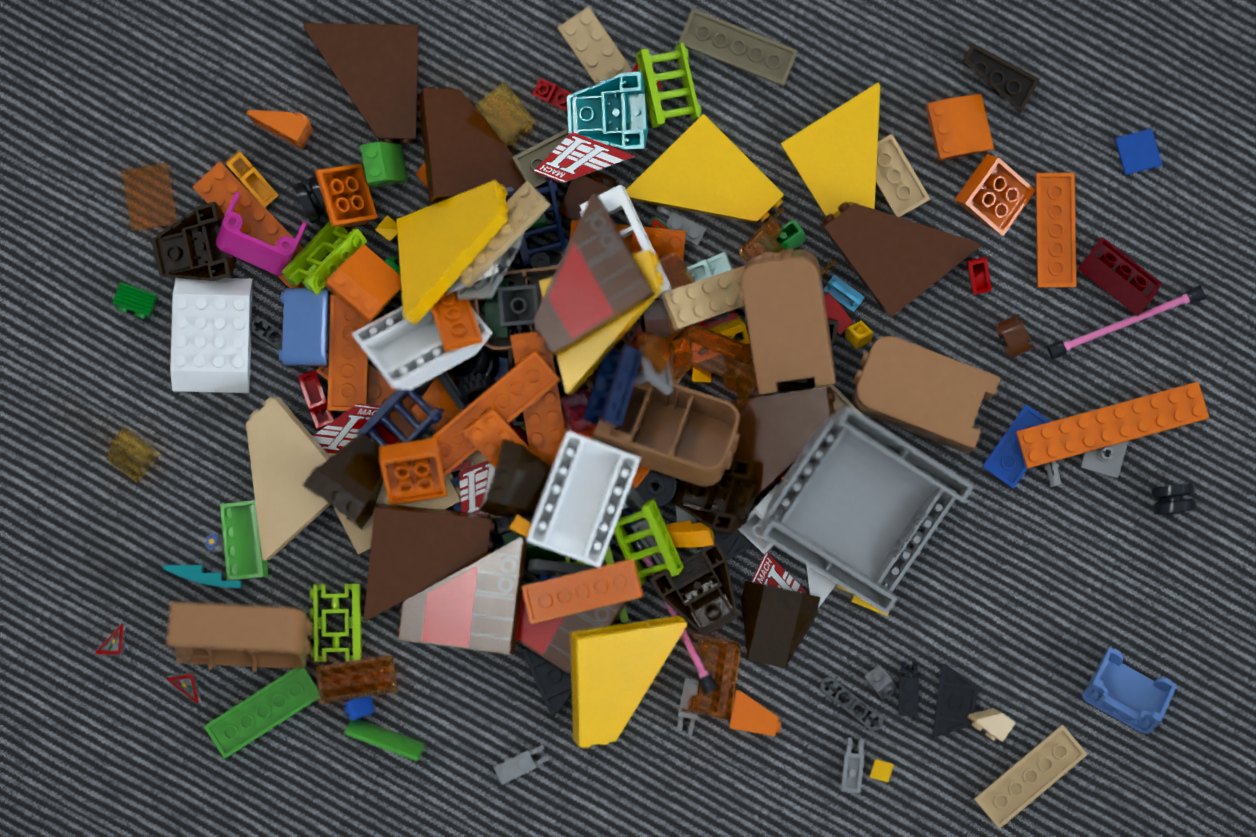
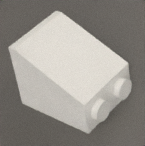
[738,485,778,554]

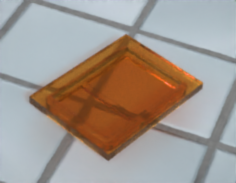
[122,163,177,231]

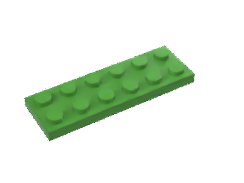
[204,667,323,759]

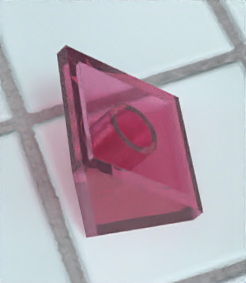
[560,388,597,434]

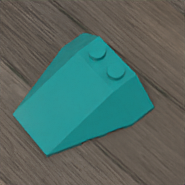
[567,71,648,150]

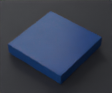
[1115,129,1162,175]

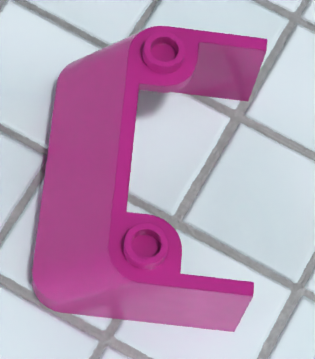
[216,192,307,276]

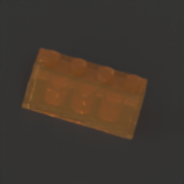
[316,655,398,704]

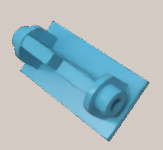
[823,275,865,312]

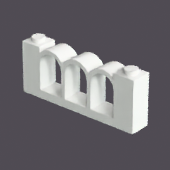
[580,185,673,299]

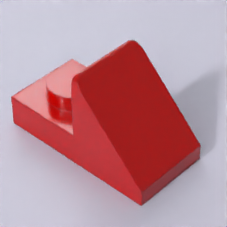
[966,257,992,295]

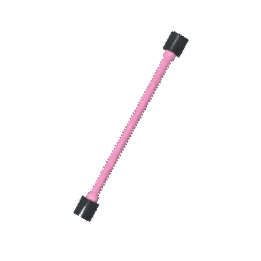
[1047,285,1205,360]
[632,540,718,694]

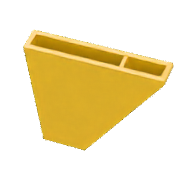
[781,82,880,216]
[626,114,784,224]
[396,180,509,325]
[539,250,664,395]
[570,615,687,748]

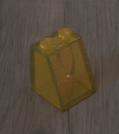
[475,81,535,146]
[107,427,161,483]

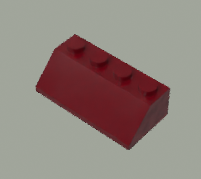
[1078,237,1162,316]

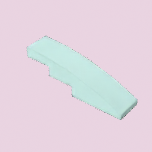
[659,252,733,300]

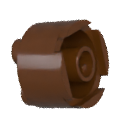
[995,314,1034,358]

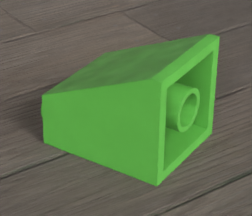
[360,142,408,189]

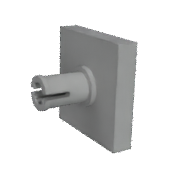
[635,344,673,395]
[1080,441,1128,478]

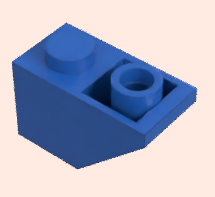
[344,692,375,721]

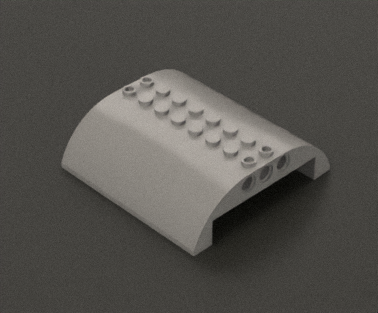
[760,406,974,614]

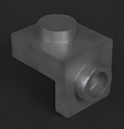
[864,664,897,699]

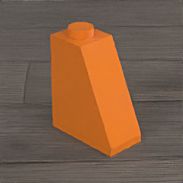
[729,690,781,736]

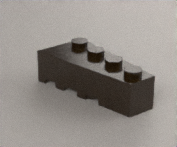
[962,43,1040,114]

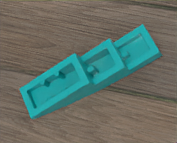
[163,565,243,589]

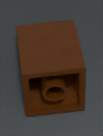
[559,170,616,221]

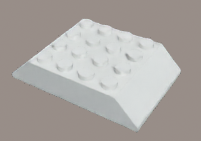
[170,278,253,393]
[351,306,492,390]
[526,431,641,568]

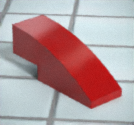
[298,370,334,432]

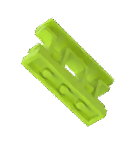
[281,221,367,295]
[310,584,362,662]

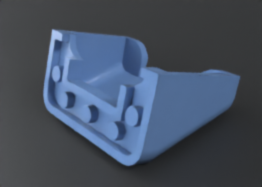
[279,288,333,367]
[1082,647,1177,734]

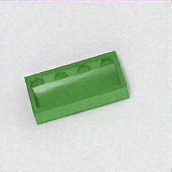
[220,500,269,581]
[344,718,426,761]

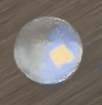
[205,533,224,552]

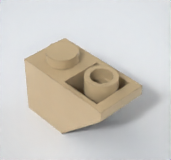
[967,708,1016,742]

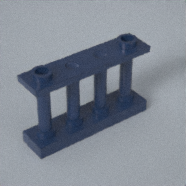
[505,178,569,266]
[583,346,644,427]
[356,388,445,446]

